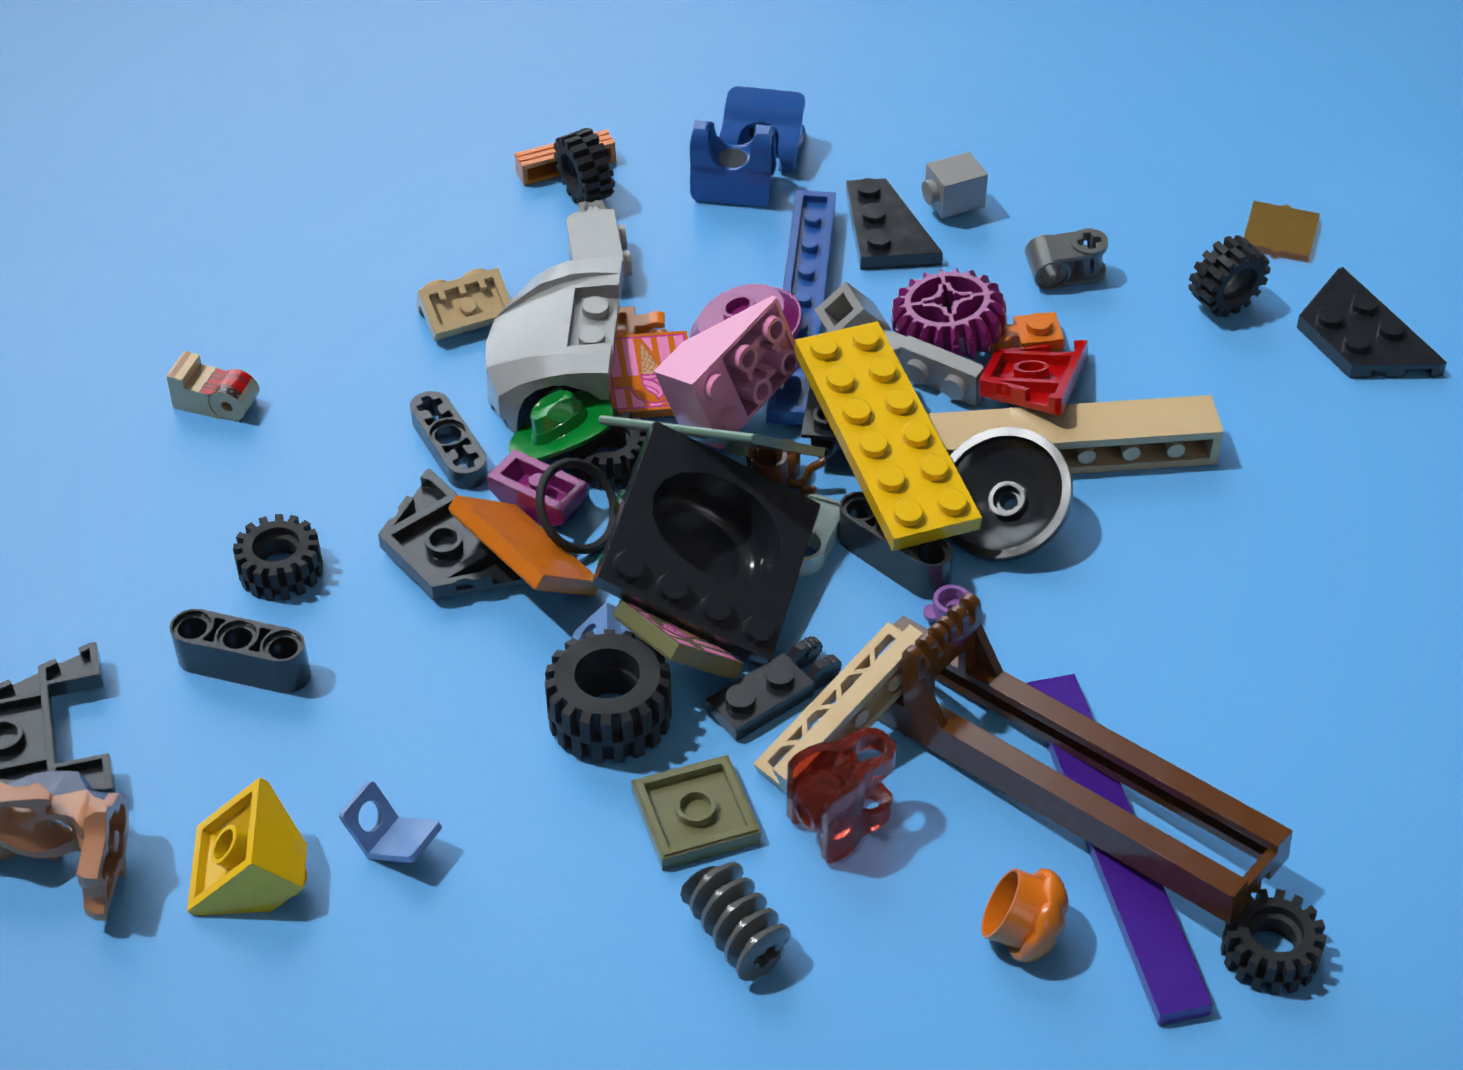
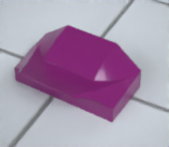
[487,449,589,526]

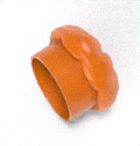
[981,868,1069,963]

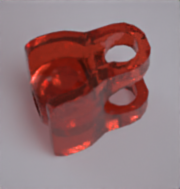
[786,727,896,864]

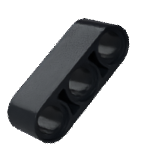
[838,491,953,600]
[169,609,311,693]

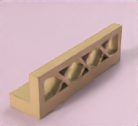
[753,622,923,803]

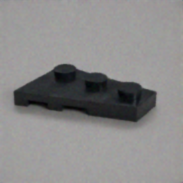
[846,178,943,270]

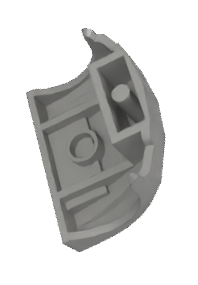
[485,257,623,432]

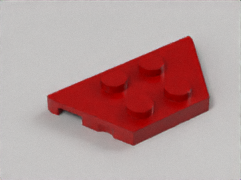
[979,340,1088,415]

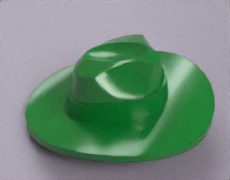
[509,387,614,461]

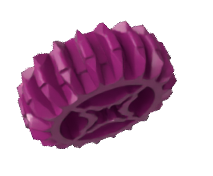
[891,267,1007,360]

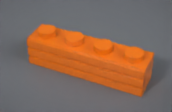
[514,129,616,186]

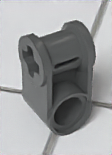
[1024,228,1108,290]

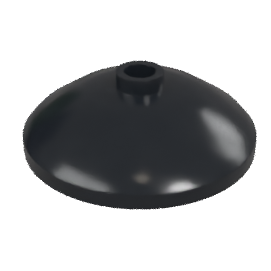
[949,427,1073,561]

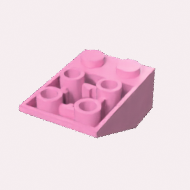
[654,296,800,450]

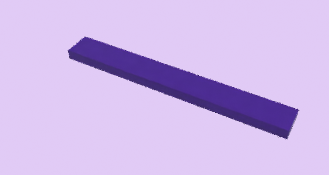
[1027,674,1213,1025]

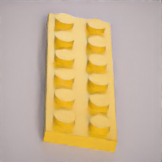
[794,321,982,551]

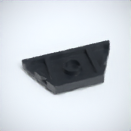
[1296,267,1447,378]
[378,469,526,600]

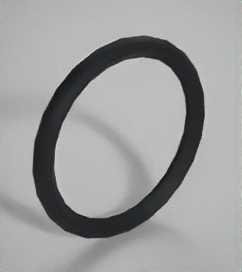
[535,458,619,554]

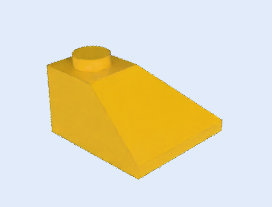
[187,777,308,916]

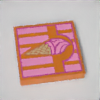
[609,331,688,419]

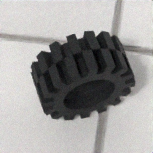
[553,128,615,206]
[1188,235,1271,318]
[569,409,647,490]
[233,514,323,601]
[1220,888,1326,995]

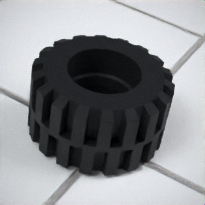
[544,629,672,764]

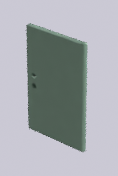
[598,415,825,457]

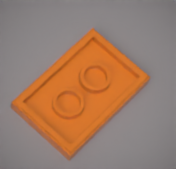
[448,495,599,596]

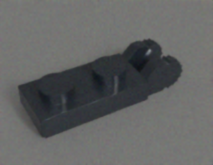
[706,636,842,740]

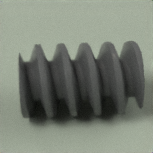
[680,862,791,981]

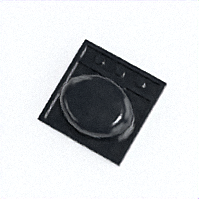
[591,420,821,667]

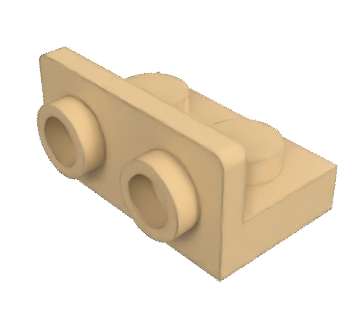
[416,267,511,341]

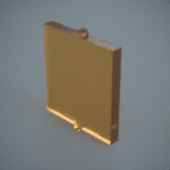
[1243,201,1320,263]

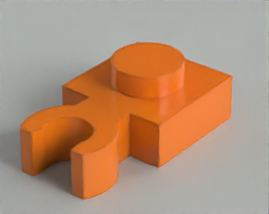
[989,312,1064,355]

